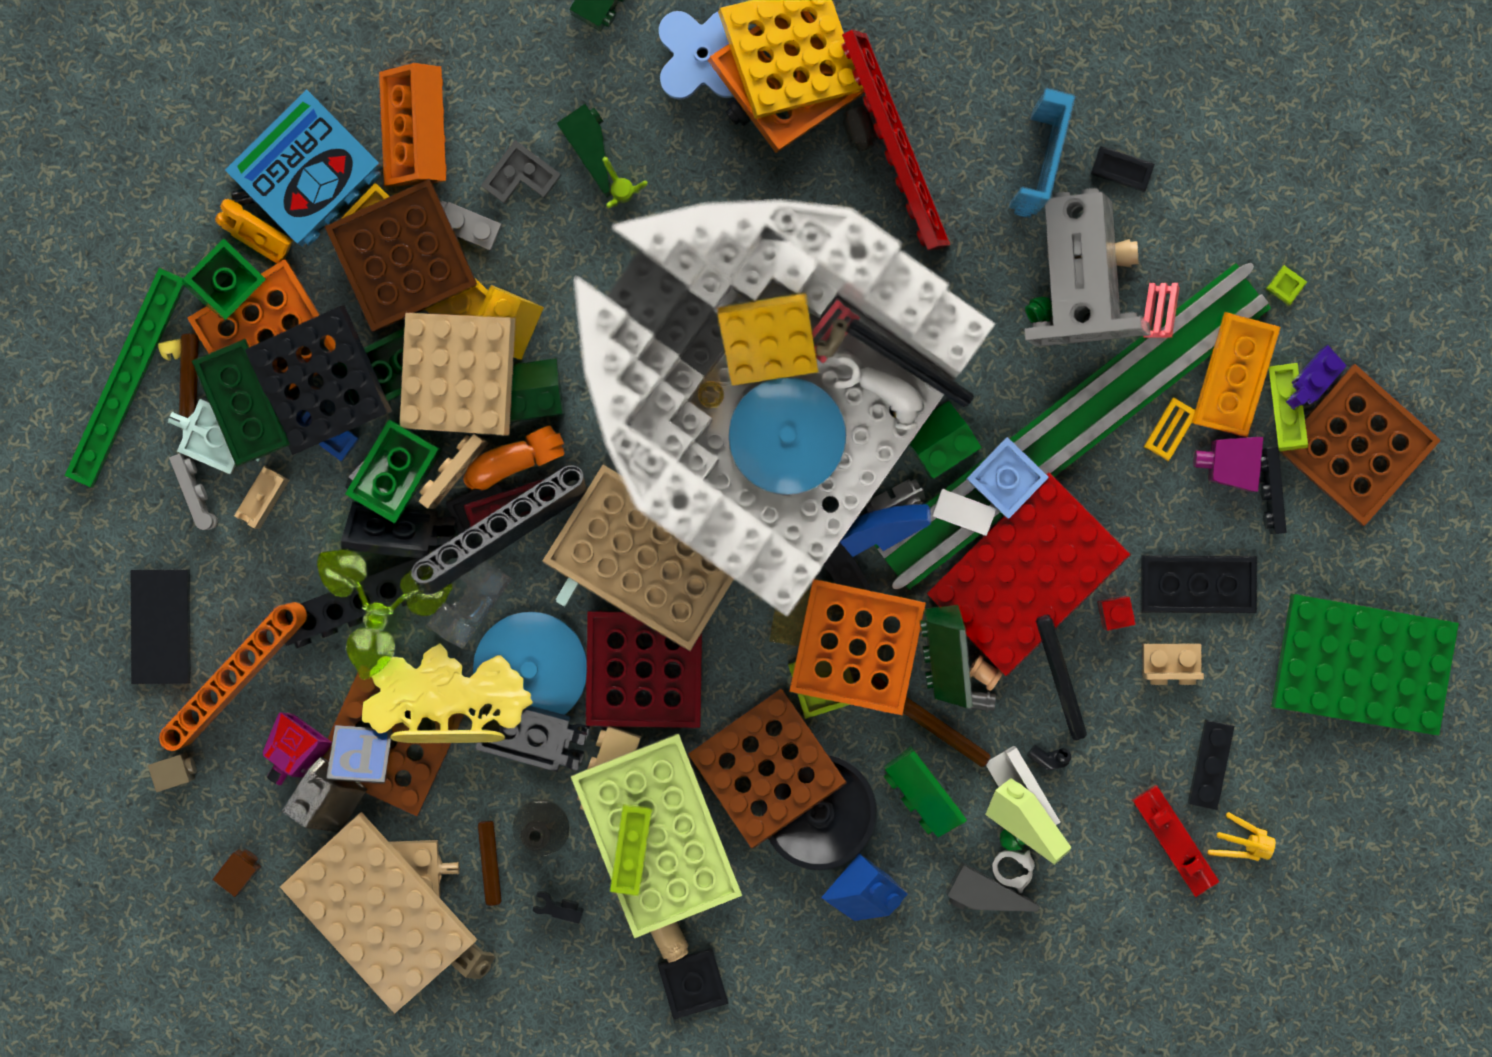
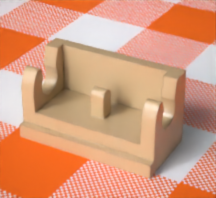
[234,465,289,529]

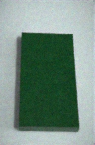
[192,339,290,467]

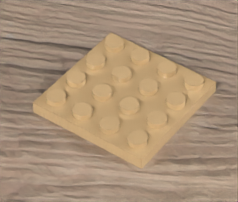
[400,313,515,435]

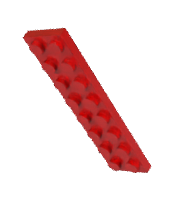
[842,30,951,250]

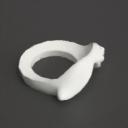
[992,849,1035,893]

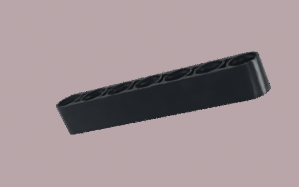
[412,465,587,595]

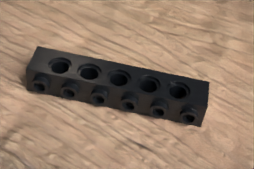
[285,553,445,649]

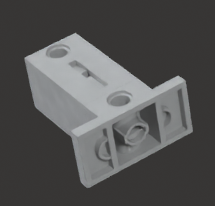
[1025,189,1151,347]

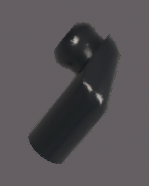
[1027,744,1072,771]

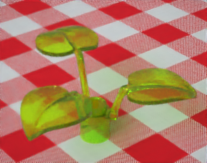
[317,549,453,680]

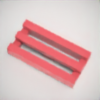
[1143,283,1180,338]
[812,300,860,364]

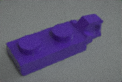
[1286,345,1347,410]

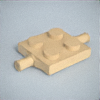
[389,840,460,898]

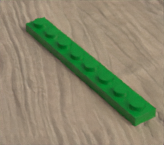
[64,268,185,488]

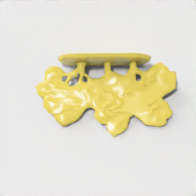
[362,643,533,743]

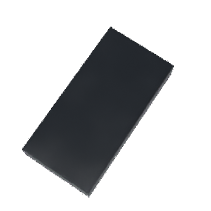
[1090,146,1155,192]

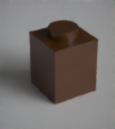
[212,849,261,897]

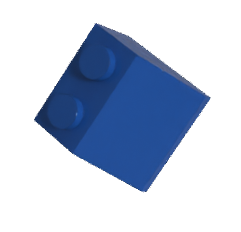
[822,854,908,921]

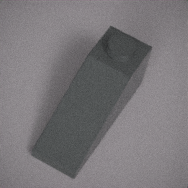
[946,862,1040,912]

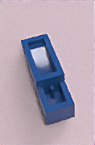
[840,504,931,557]

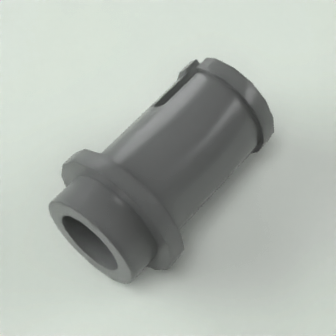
[960,690,996,713]

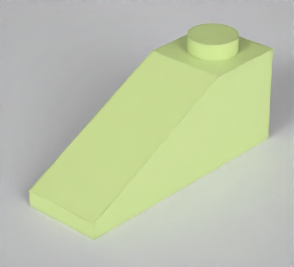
[985,778,1071,865]

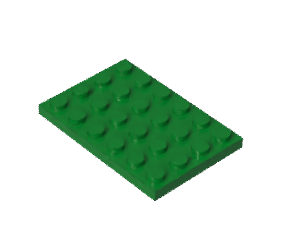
[1271,594,1459,736]

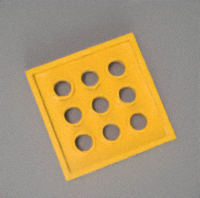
[718,0,863,119]

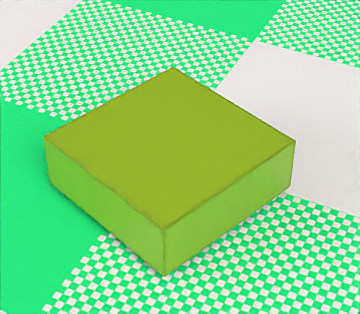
[1266,265,1307,306]

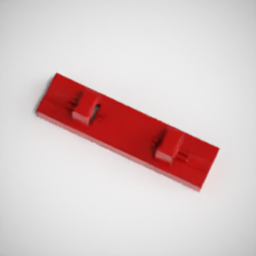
[1132,785,1219,897]

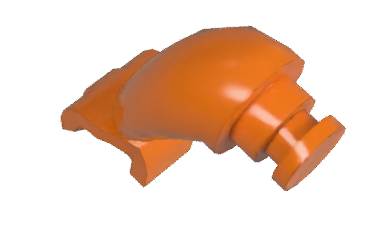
[463,425,565,490]

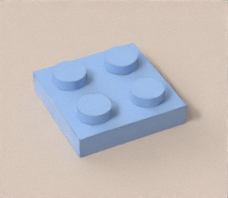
[966,437,1049,519]

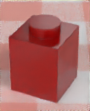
[1097,596,1136,631]

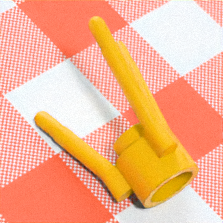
[1207,812,1276,861]

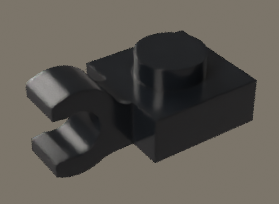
[532,891,584,924]

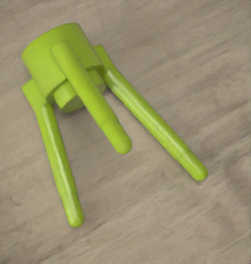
[603,157,648,208]

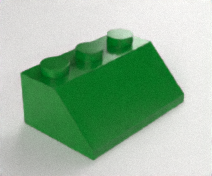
[883,746,967,838]

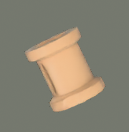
[969,654,1003,691]

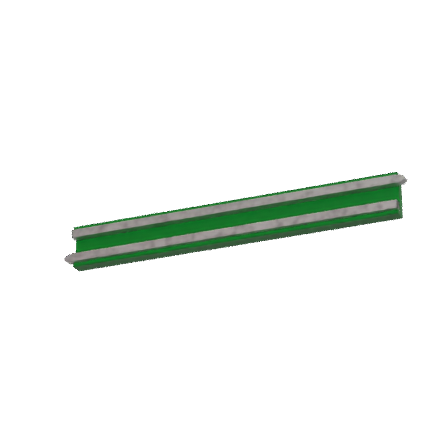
[874,263,1271,590]

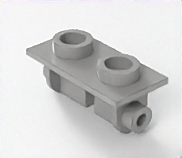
[865,479,926,513]

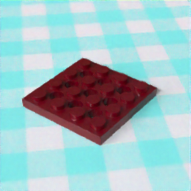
[586,611,702,728]

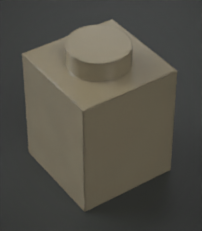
[148,752,197,793]

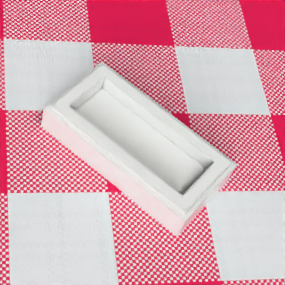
[932,489,996,536]

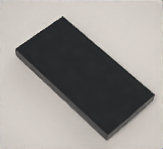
[1141,555,1257,613]
[131,569,191,684]

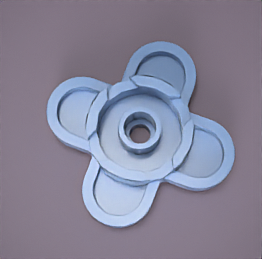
[659,11,734,100]

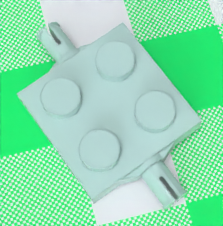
[168,399,260,474]

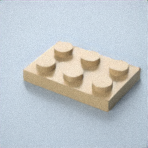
[419,434,489,509]

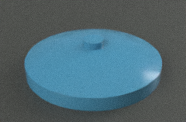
[729,378,846,495]
[473,612,587,715]

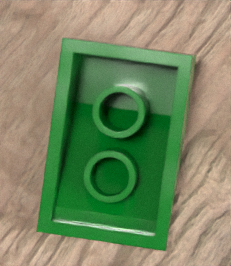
[345,420,442,524]

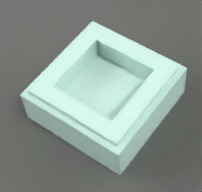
[556,577,579,607]

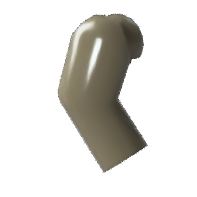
[816,319,847,358]

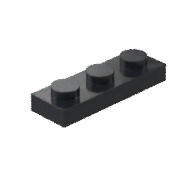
[1260,447,1287,534]
[1188,720,1235,810]

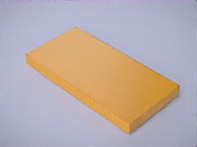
[1192,312,1281,437]

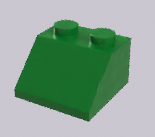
[182,238,266,320]
[909,401,982,479]

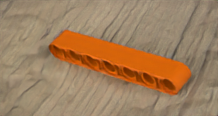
[159,602,307,751]

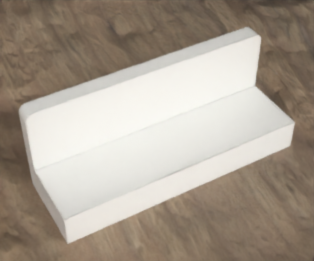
[986,746,1060,825]

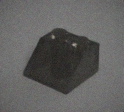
[281,756,368,833]

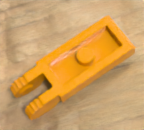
[215,199,293,264]

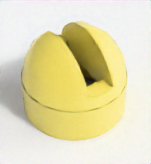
[158,339,181,361]

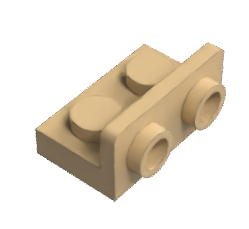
[1142,644,1204,685]

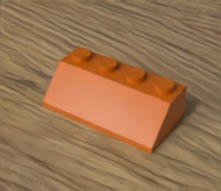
[379,63,447,186]

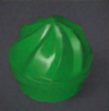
[1025,297,1053,324]
[1000,829,1025,851]

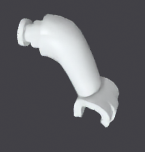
[832,352,923,430]

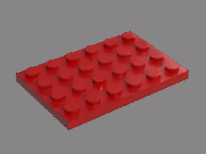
[927,472,1131,676]

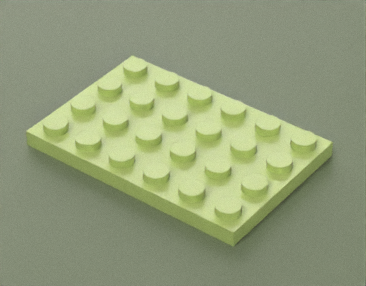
[571,733,742,938]

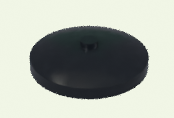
[762,755,877,871]

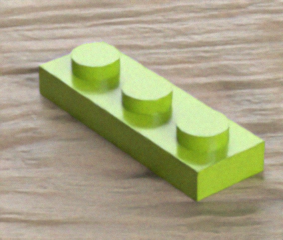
[1269,363,1308,451]
[610,804,652,896]

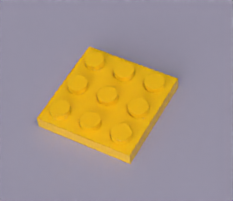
[717,293,818,386]

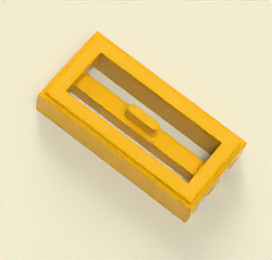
[1143,397,1195,461]

